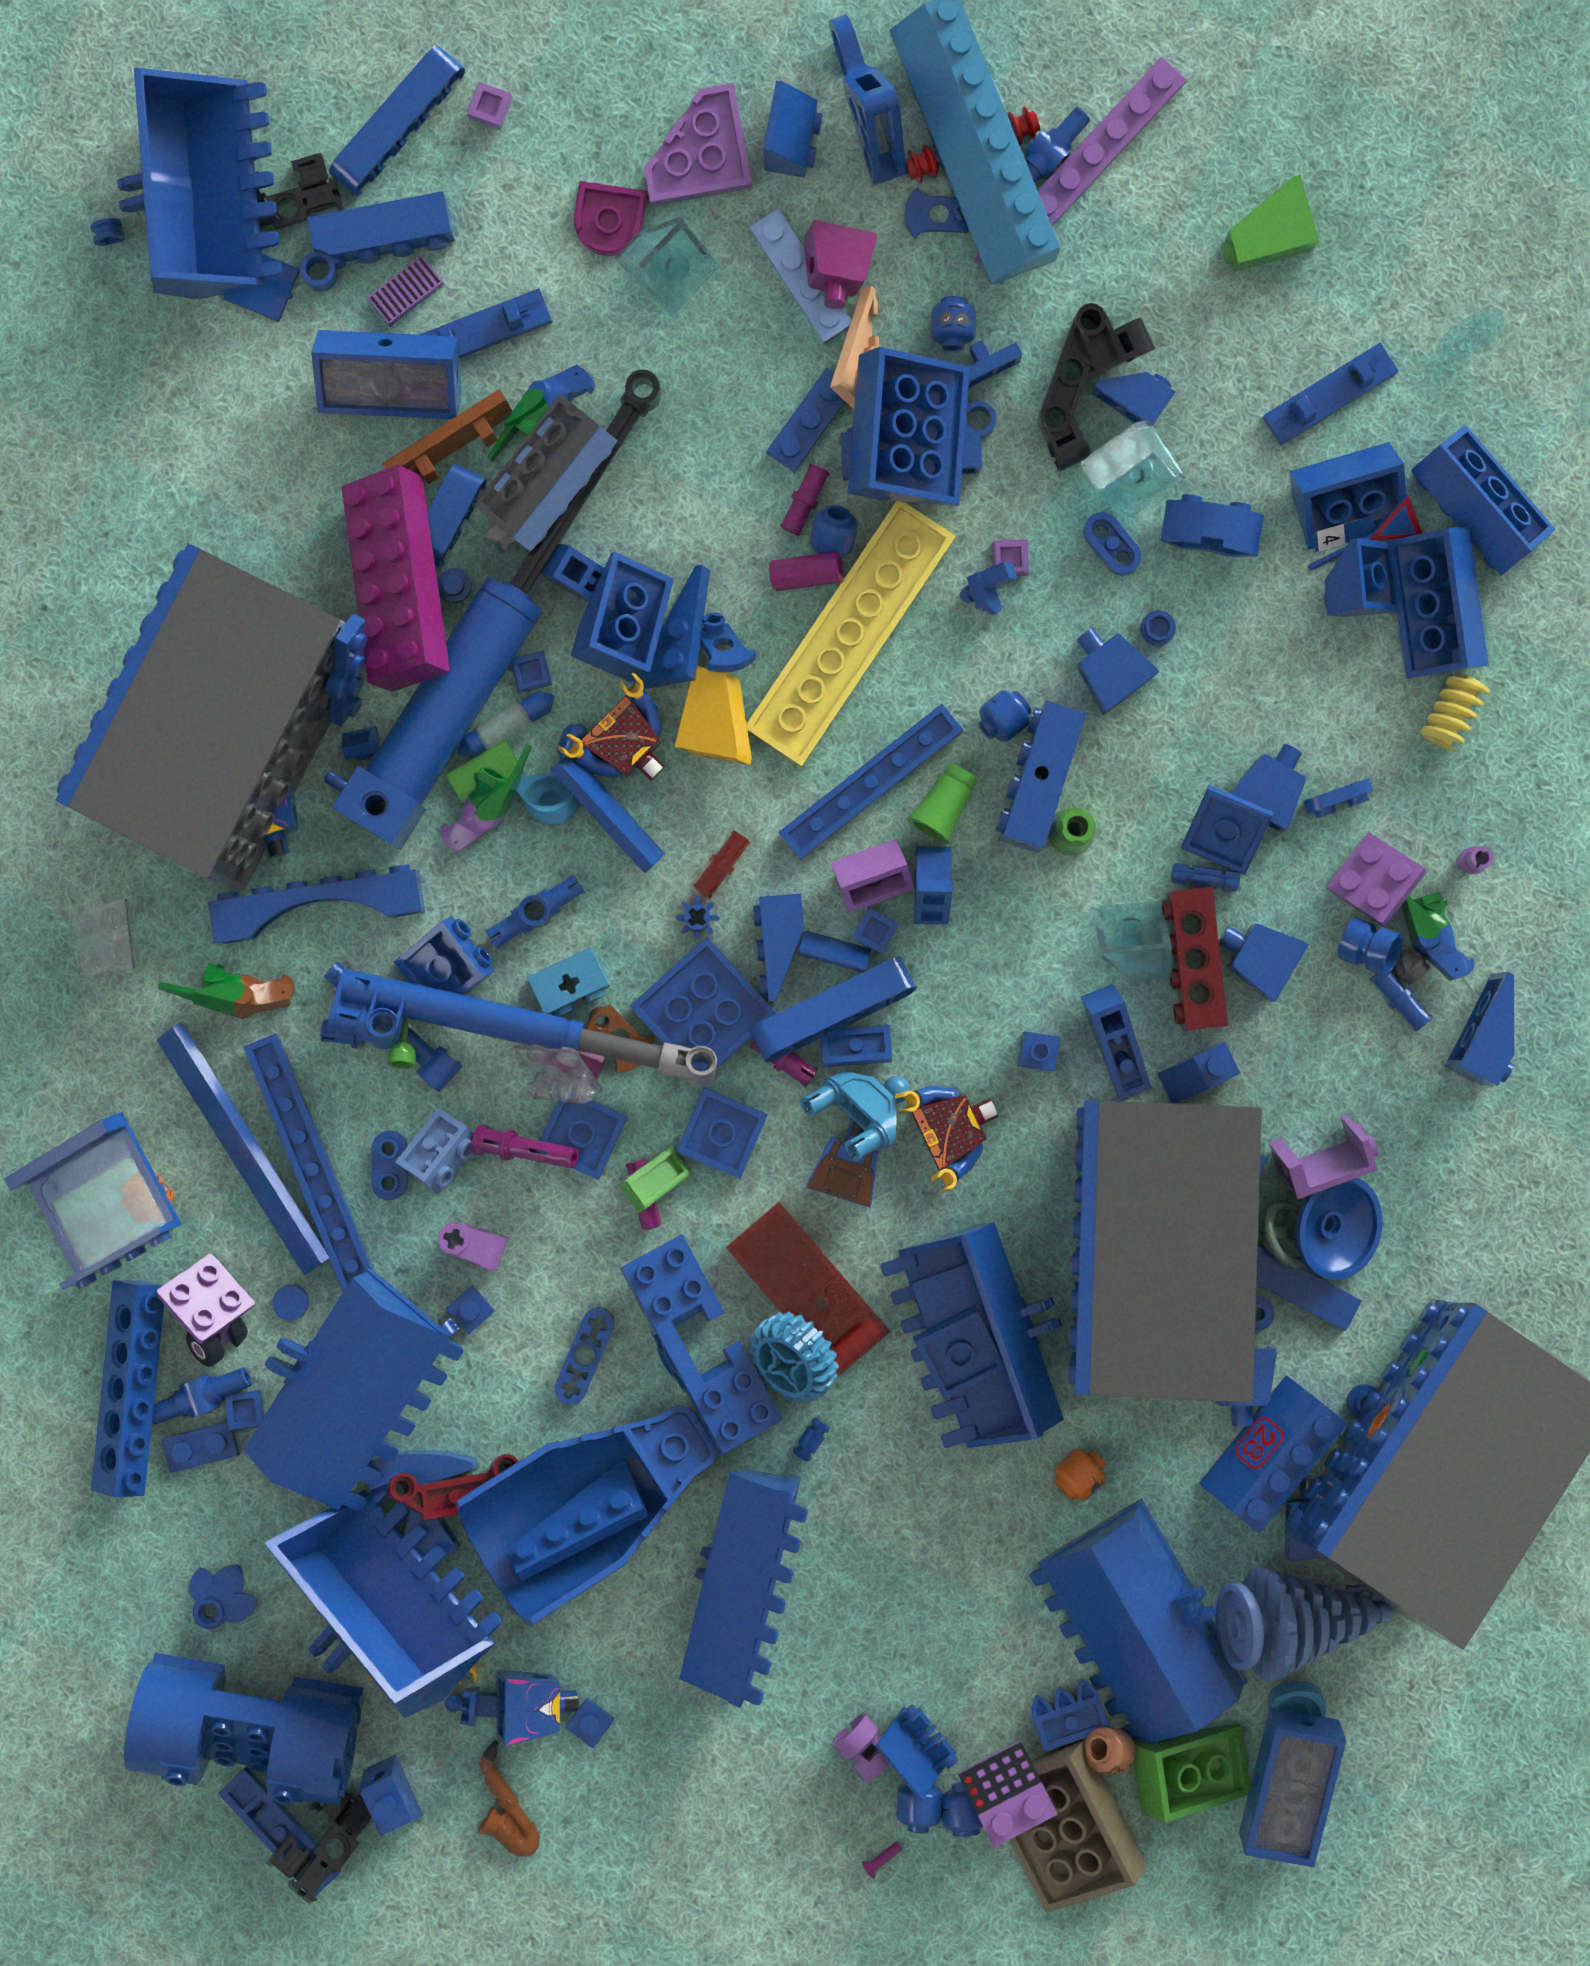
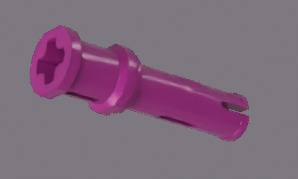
[472,1124,579,1169]

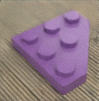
[644,83,752,206]

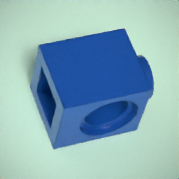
[1017,1031,1060,1071]

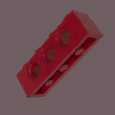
[1162,887,1228,1031]

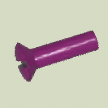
[862,1841,902,1879]

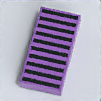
[367,255,444,327]

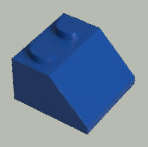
[764,80,823,178]

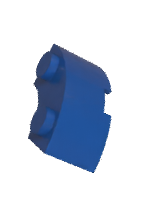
[1160,494,1264,557]

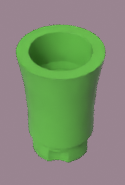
[907,763,978,844]
[1048,808,1096,855]

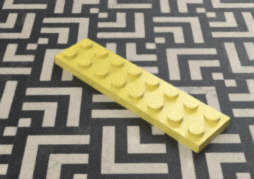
[747,501,956,767]

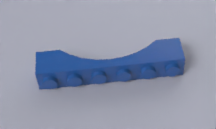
[208,865,426,945]

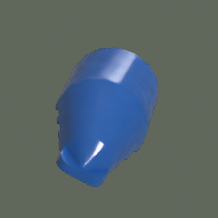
[455,1405,717,1626]

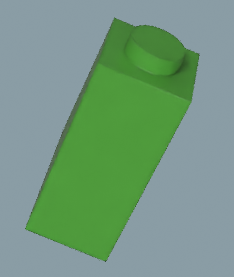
[1222,175,1319,272]

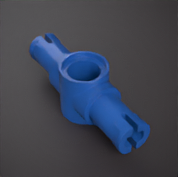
[1025,107,1090,183]
[485,874,585,949]
[152,1367,252,1425]

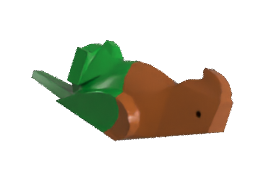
[158,963,294,1019]

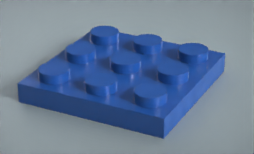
[630,937,777,1072]

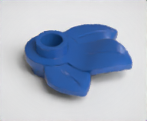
[189,1565,258,1629]

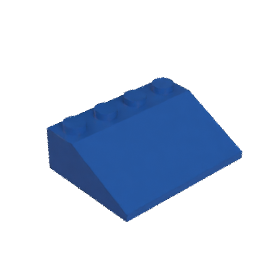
[848,347,970,506]

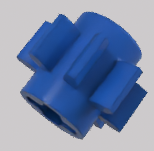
[676,896,720,940]

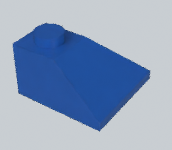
[1324,538,1397,617]

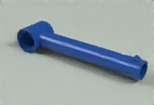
[324,962,463,1092]

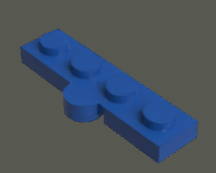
[325,614,367,727]

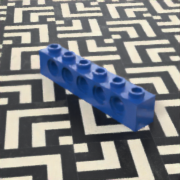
[91,1280,164,1498]

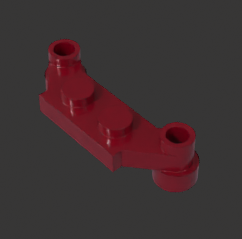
[386,1454,519,1522]

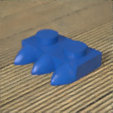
[1032,1679,1110,1752]

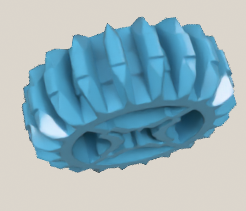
[748,1311,839,1404]

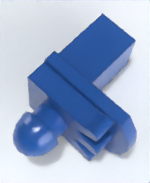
[960,562,1018,615]
[445,1687,496,1726]

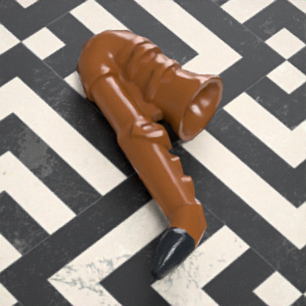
[477,1740,540,1857]

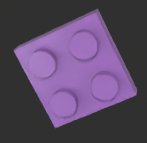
[1326,832,1427,927]

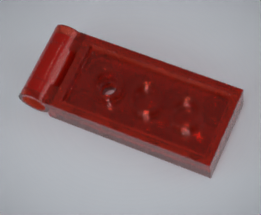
[726,1201,891,1378]

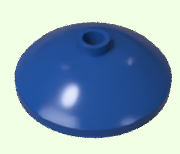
[1295,1178,1383,1280]

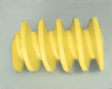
[1420,673,1491,752]

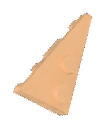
[830,286,880,409]

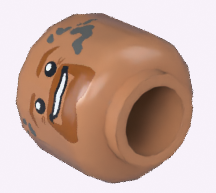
[1084,1727,1136,1775]

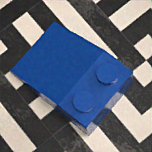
[571,552,674,682]
[1444,972,1514,1086]

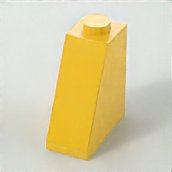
[674,666,752,766]

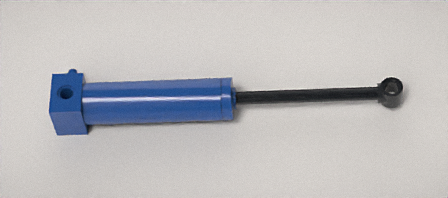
[324,369,661,850]

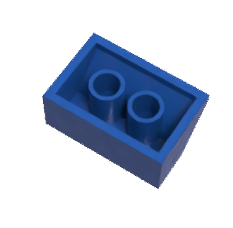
[1290,442,1406,550]

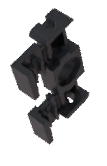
[255,152,343,229]
[266,1792,372,1903]

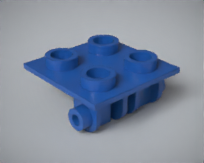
[875,1704,958,1801]

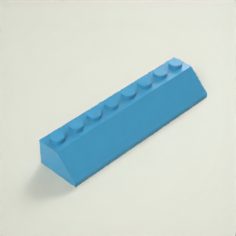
[890,0,1060,285]

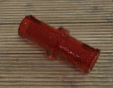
[692,830,751,899]

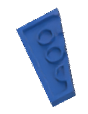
[508,1458,648,1581]

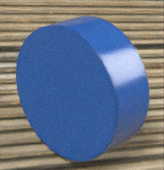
[273,1285,309,1320]

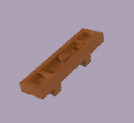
[382,389,512,484]

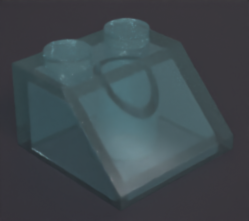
[1080,420,1185,518]

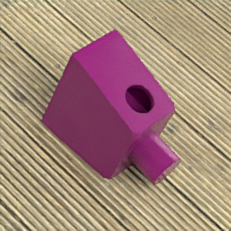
[804,220,877,309]

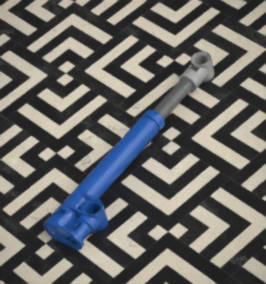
[327,968,717,1087]

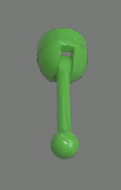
[387,1018,416,1069]

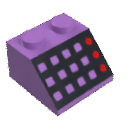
[957,1741,1058,1848]

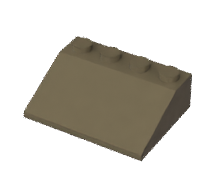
[1010,1739,1148,1913]

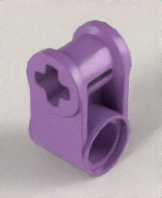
[438,1222,508,1271]

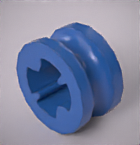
[90,218,125,246]

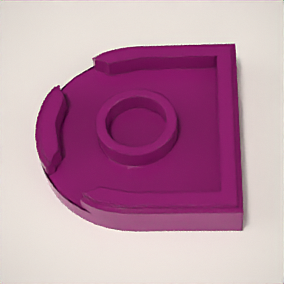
[574,181,648,256]

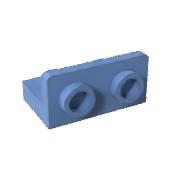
[395,1108,474,1195]

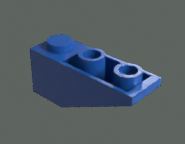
[753,893,804,1002]

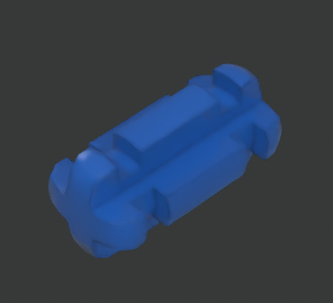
[793,1418,830,1462]

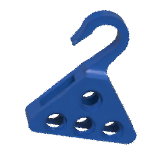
[829,14,907,185]

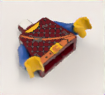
[558,673,665,781]
[895,1085,999,1194]

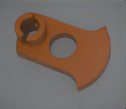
[585,1005,654,1072]

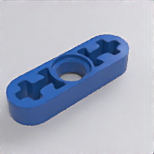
[555,1307,614,1405]

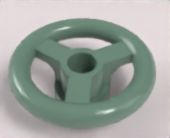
[1262,1200,1305,1268]

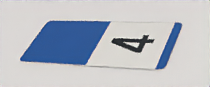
[1314,516,1375,552]

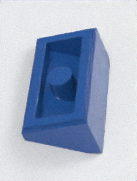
[798,930,871,972]

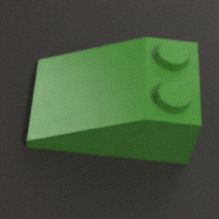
[1134,1724,1250,1823]

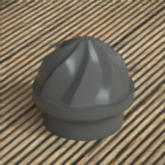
[1394,949,1430,985]

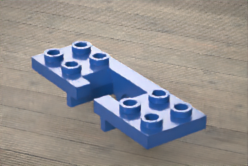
[619,1234,783,1455]

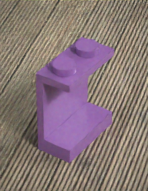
[1269,1114,1379,1199]

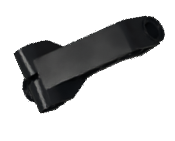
[1038,303,1155,472]

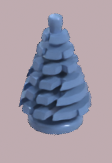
[1215,1566,1393,1682]

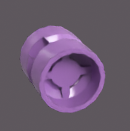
[832,1713,889,1782]

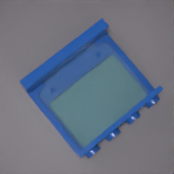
[4,1112,181,1290]

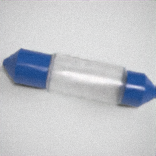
[458,691,554,757]

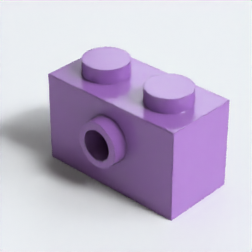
[830,839,914,913]

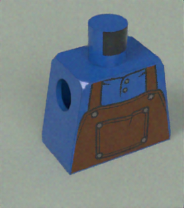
[806,1121,878,1208]

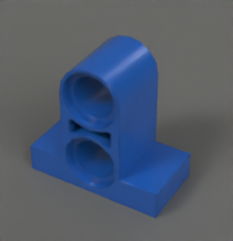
[914,846,953,925]

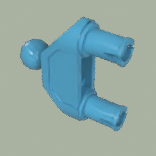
[800,1072,910,1161]

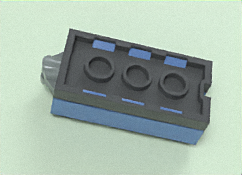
[474,394,618,551]

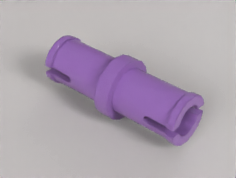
[1456,846,1494,874]

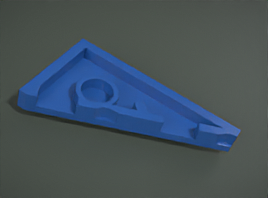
[633,565,710,689]

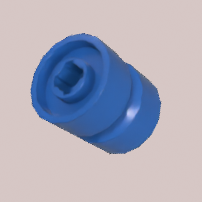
[1338,917,1403,976]

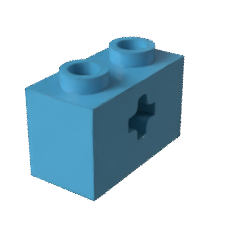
[527,947,610,1017]

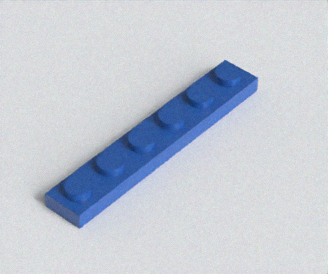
[778,704,964,860]

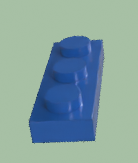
[766,367,845,473]

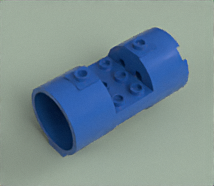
[124,1653,364,1806]

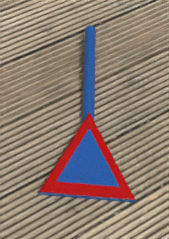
[1308,494,1422,571]

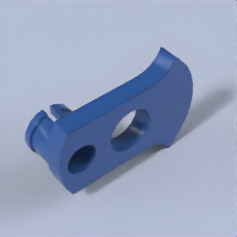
[905,187,969,239]
[700,612,756,672]

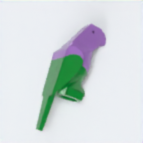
[440,745,532,852]

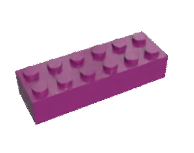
[341,464,450,692]

